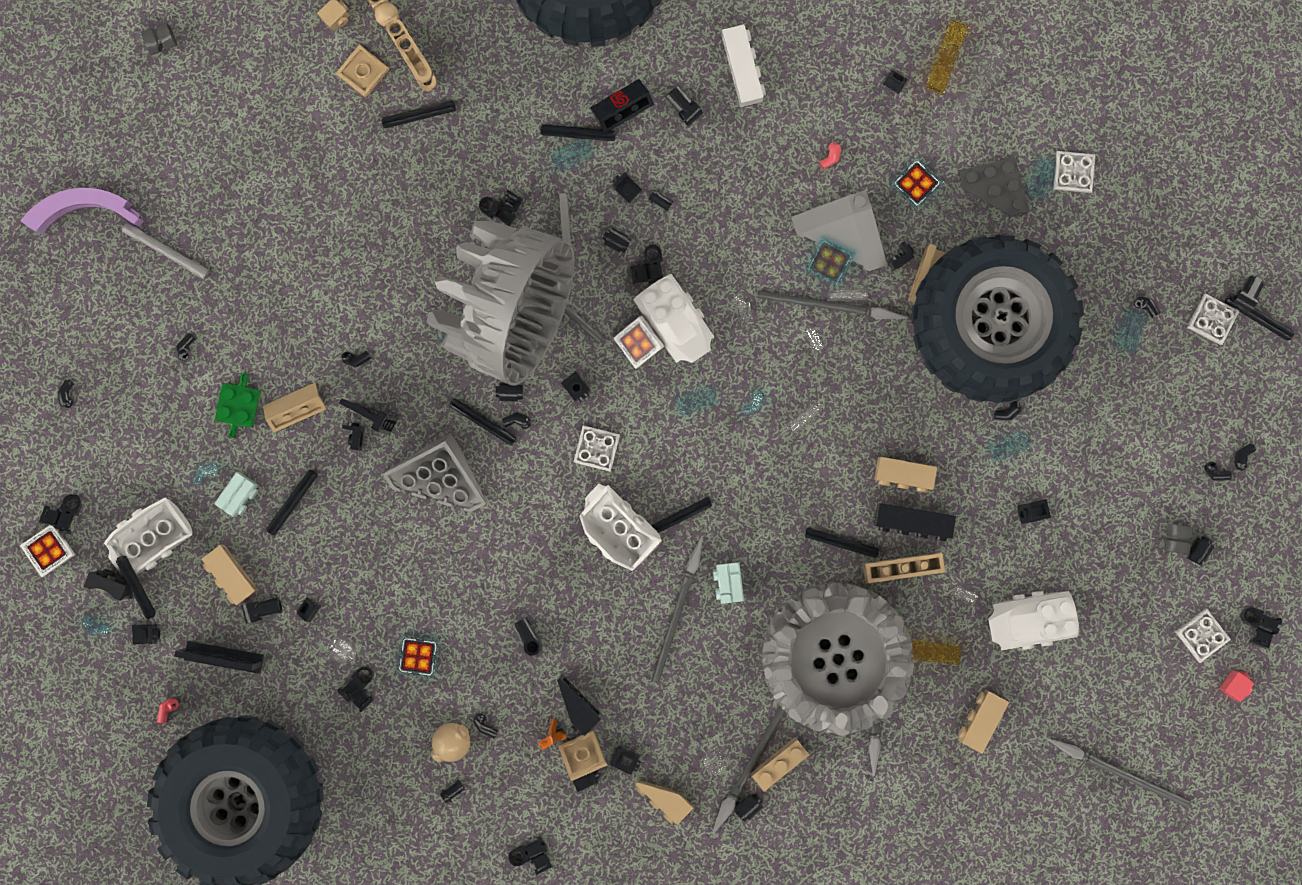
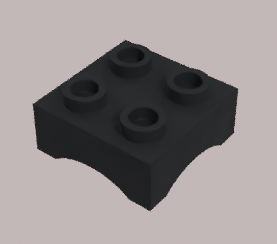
[83,569,133,601]

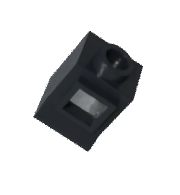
[610,746,641,775]

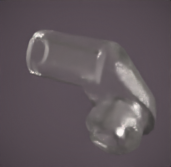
[731,295,752,322]

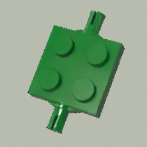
[215,373,261,438]

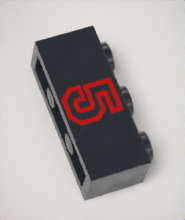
[590,79,654,133]

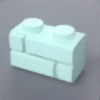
[214,472,259,517]
[713,562,744,604]

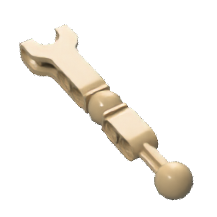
[368,0,437,92]

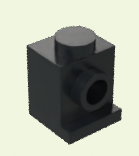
[561,371,590,402]

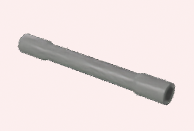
[122,222,210,280]

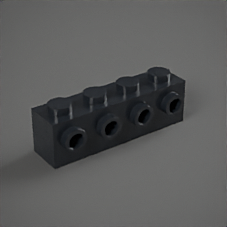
[874,503,956,542]

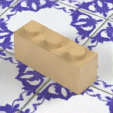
[874,457,937,493]
[201,545,259,605]
[958,690,1009,754]
[751,737,809,791]

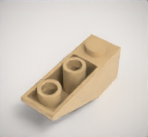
[635,779,693,825]

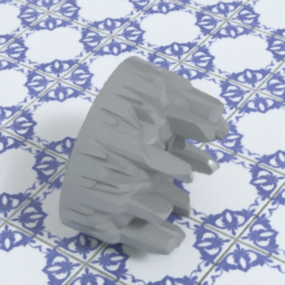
[427,221,574,386]
[762,582,914,736]

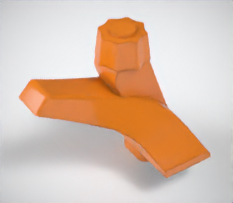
[538,718,566,750]

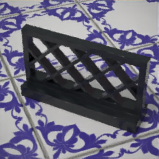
[339,398,399,435]
[174,641,264,674]

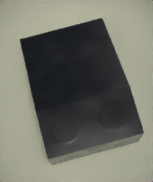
[557,674,602,736]

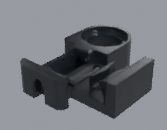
[479,190,523,226]
[630,244,663,285]
[39,494,82,534]
[1240,607,1282,649]
[338,666,374,712]
[508,836,553,875]

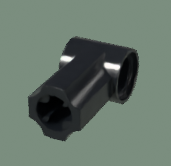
[666,86,703,126]
[1232,276,1264,314]
[241,597,283,624]
[512,617,543,656]

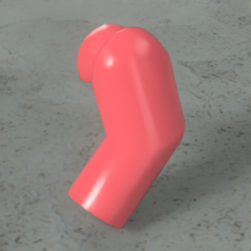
[819,142,841,170]
[157,698,179,723]

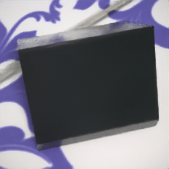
[883,70,907,94]
[297,597,321,622]

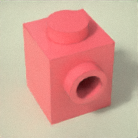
[1219,670,1254,702]

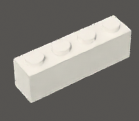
[721,24,766,107]

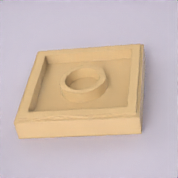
[336,44,389,98]
[558,730,607,781]

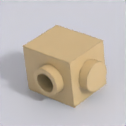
[317,0,350,32]

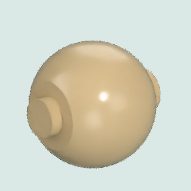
[430,723,470,763]

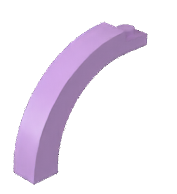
[21,188,144,235]

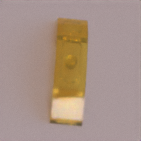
[925,19,969,95]

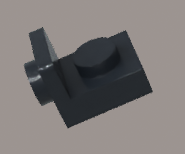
[612,172,642,204]
[888,241,914,272]
[342,422,364,451]
[1017,499,1051,524]
[132,624,160,645]
[573,770,600,792]

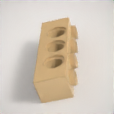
[863,552,945,583]

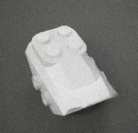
[633,274,714,363]
[579,484,662,571]
[104,498,192,575]
[988,591,1079,650]

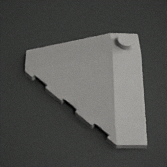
[791,190,887,271]
[382,433,487,512]

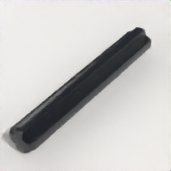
[381,101,456,128]
[540,124,616,141]
[1225,294,1295,341]
[449,398,517,446]
[266,469,318,535]
[651,497,712,533]
[805,528,879,558]
[116,555,156,619]

